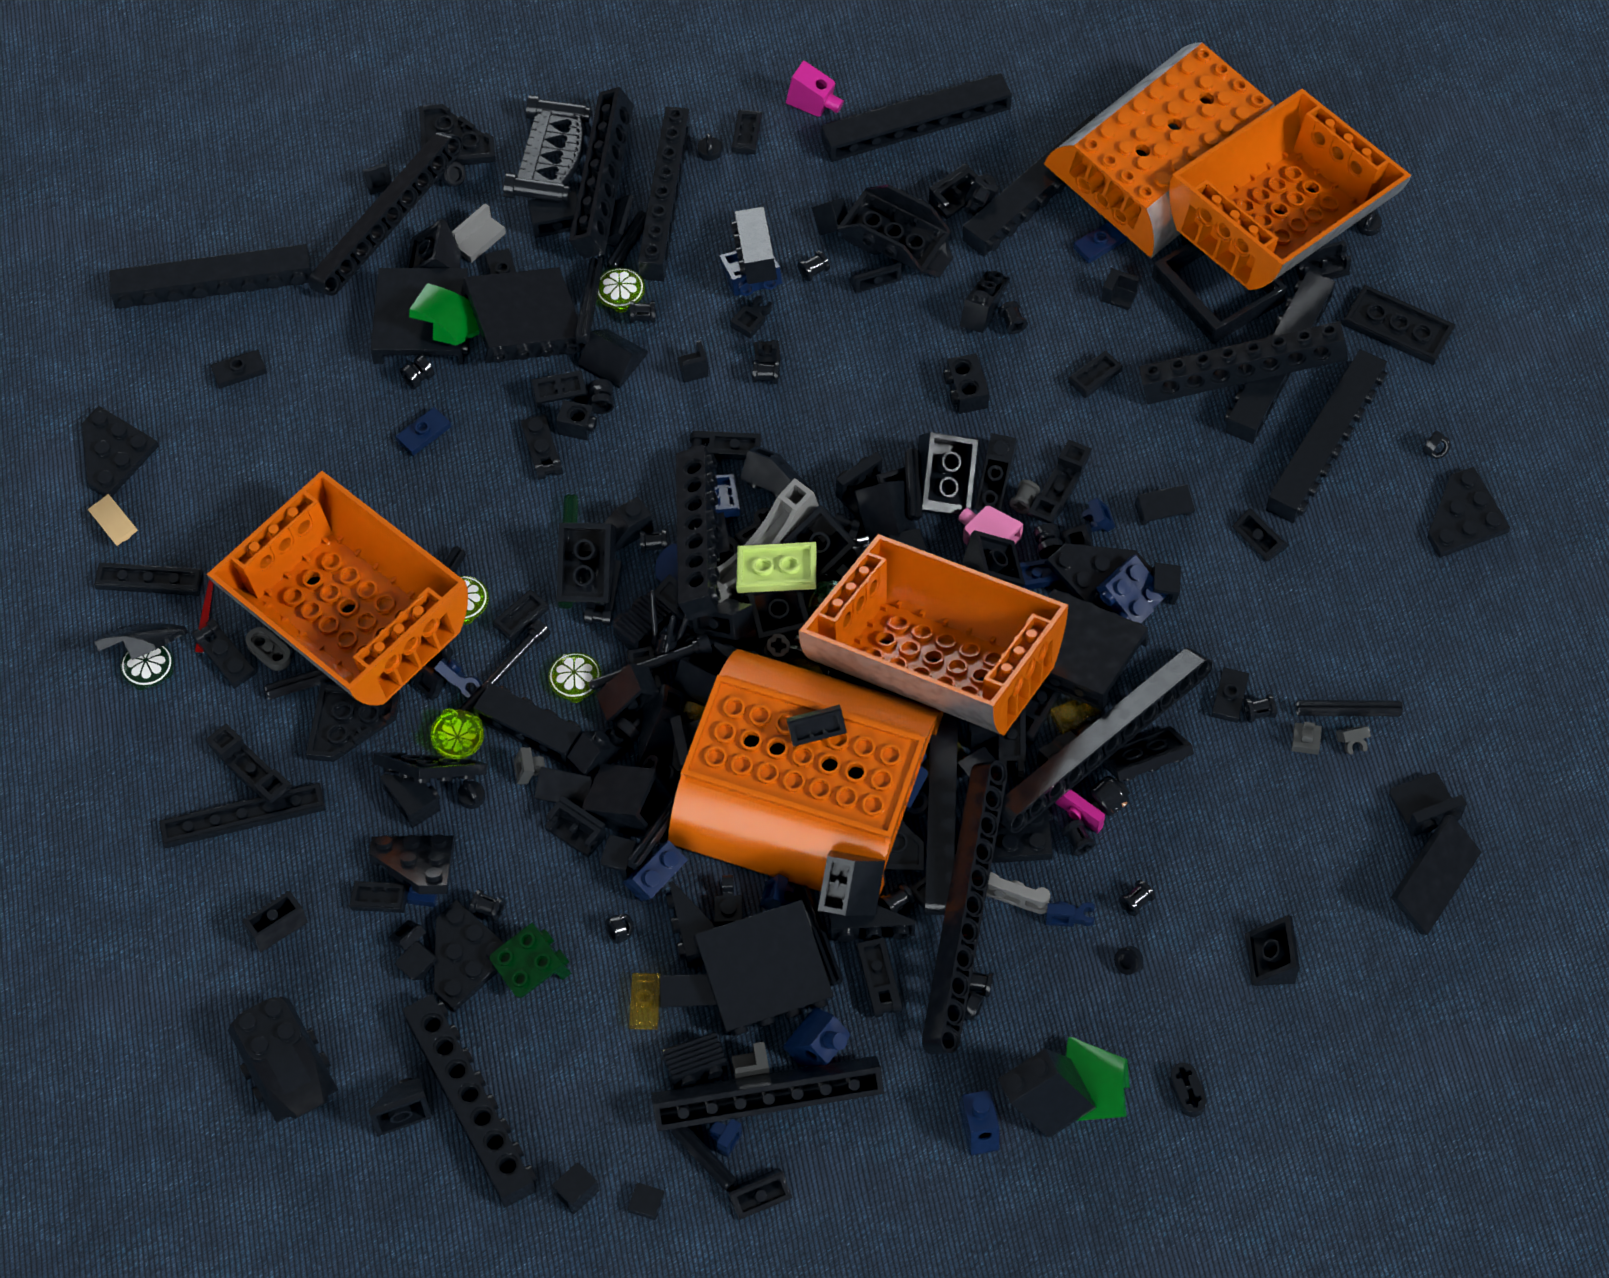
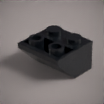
[818,850,885,916]

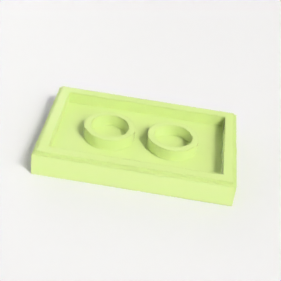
[736,542,817,593]

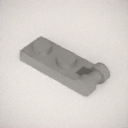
[986,872,1050,914]

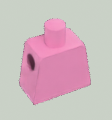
[958,506,1023,545]

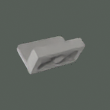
[452,203,506,263]

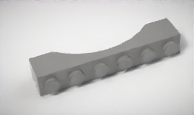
[717,478,819,603]

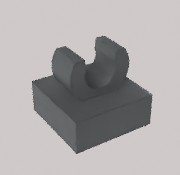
[1291,722,1322,755]
[1336,725,1371,755]
[514,747,545,784]

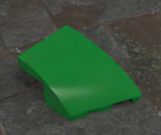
[409,283,480,346]
[1066,1037,1130,1121]

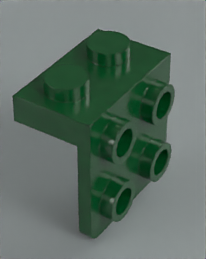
[490,923,571,998]

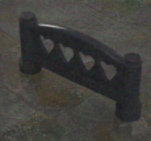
[503,95,591,202]

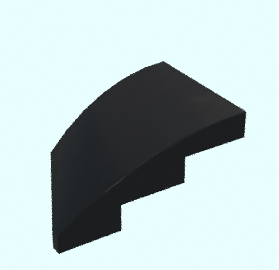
[94,623,188,660]

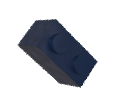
[623,840,688,902]

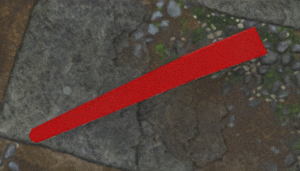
[195,580,213,652]

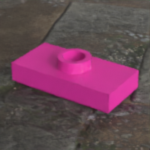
[1055,789,1105,834]

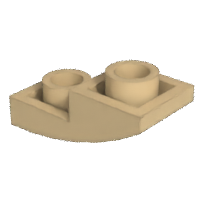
[88,494,138,546]

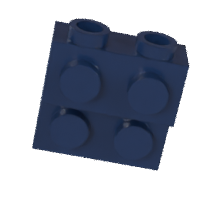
[719,251,782,296]
[1096,555,1167,623]

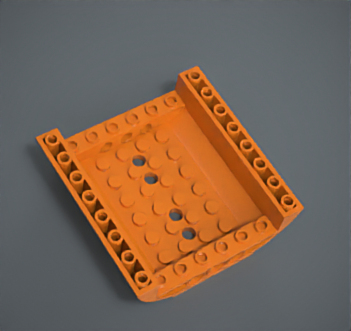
[668,649,944,901]

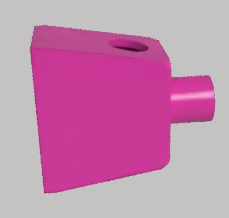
[786,60,844,117]

